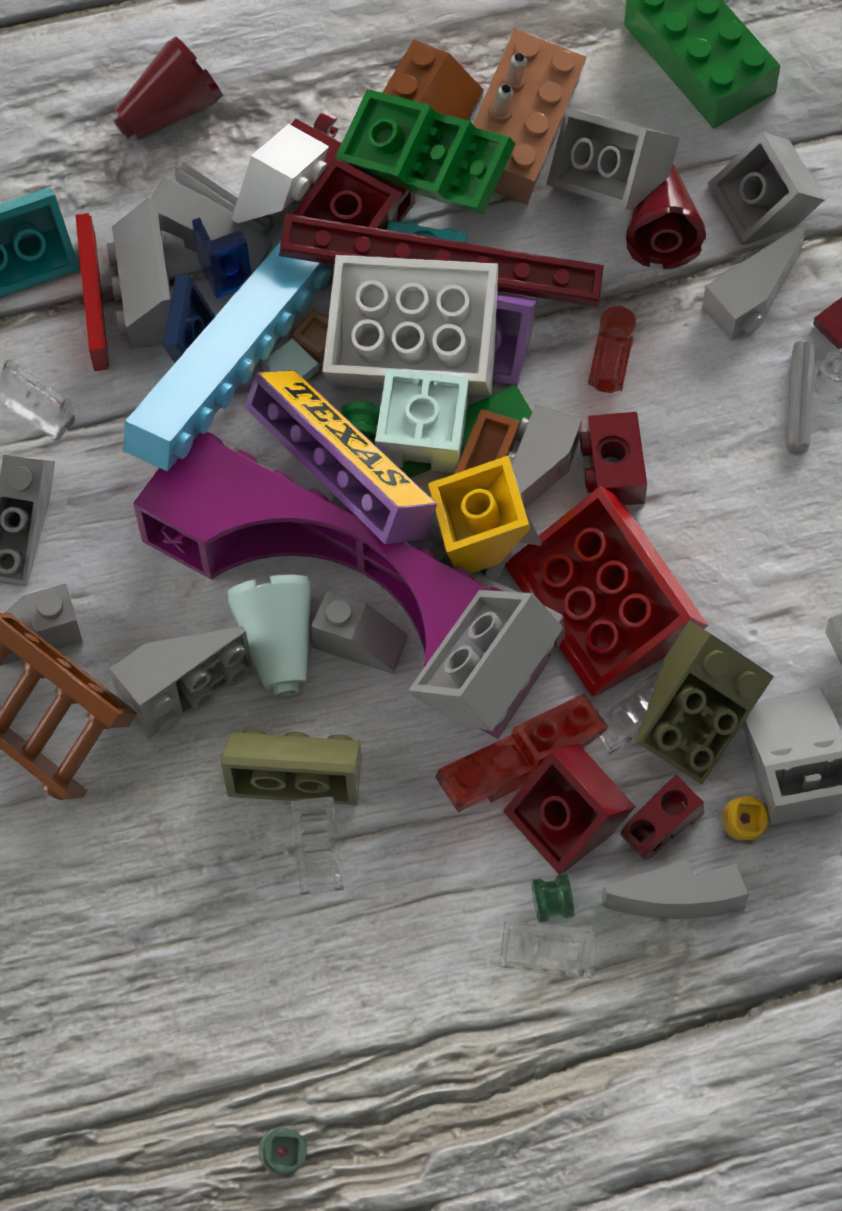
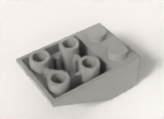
[109,626,252,739]
[743,689,842,826]

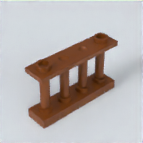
[0,613,137,800]

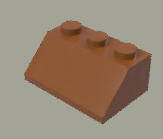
[382,39,484,120]

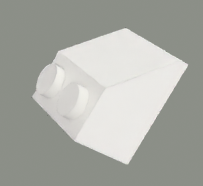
[231,124,329,223]

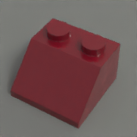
[293,157,402,230]
[503,744,636,875]

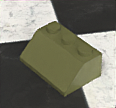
[221,729,362,805]

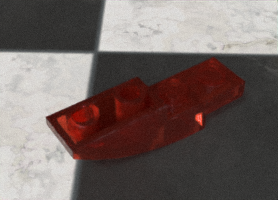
[435,693,608,812]

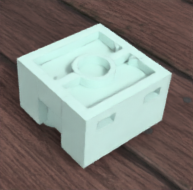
[375,368,469,473]

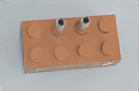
[473,28,587,205]

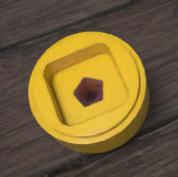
[722,796,768,841]

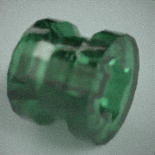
[531,874,575,923]

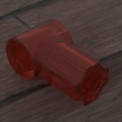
[588,306,636,393]

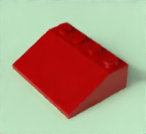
[505,486,709,697]

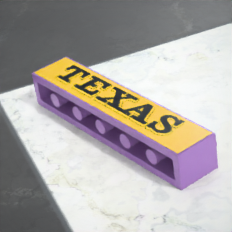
[245,370,437,544]

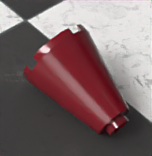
[113,36,223,140]
[626,164,706,269]

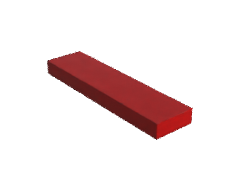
[75,213,110,371]

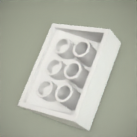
[323,255,498,396]

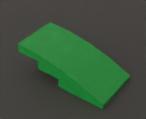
[335,89,516,215]

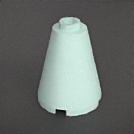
[227,574,312,697]

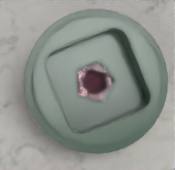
[258,1128,307,1175]

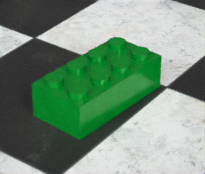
[624,0,781,129]

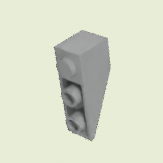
[508,404,582,508]
[0,455,55,585]

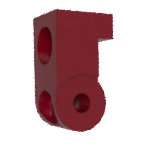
[620,774,704,861]

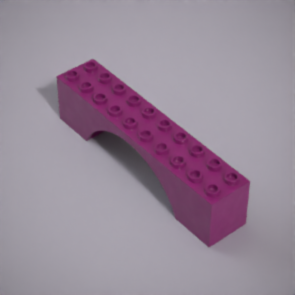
[133,432,551,739]

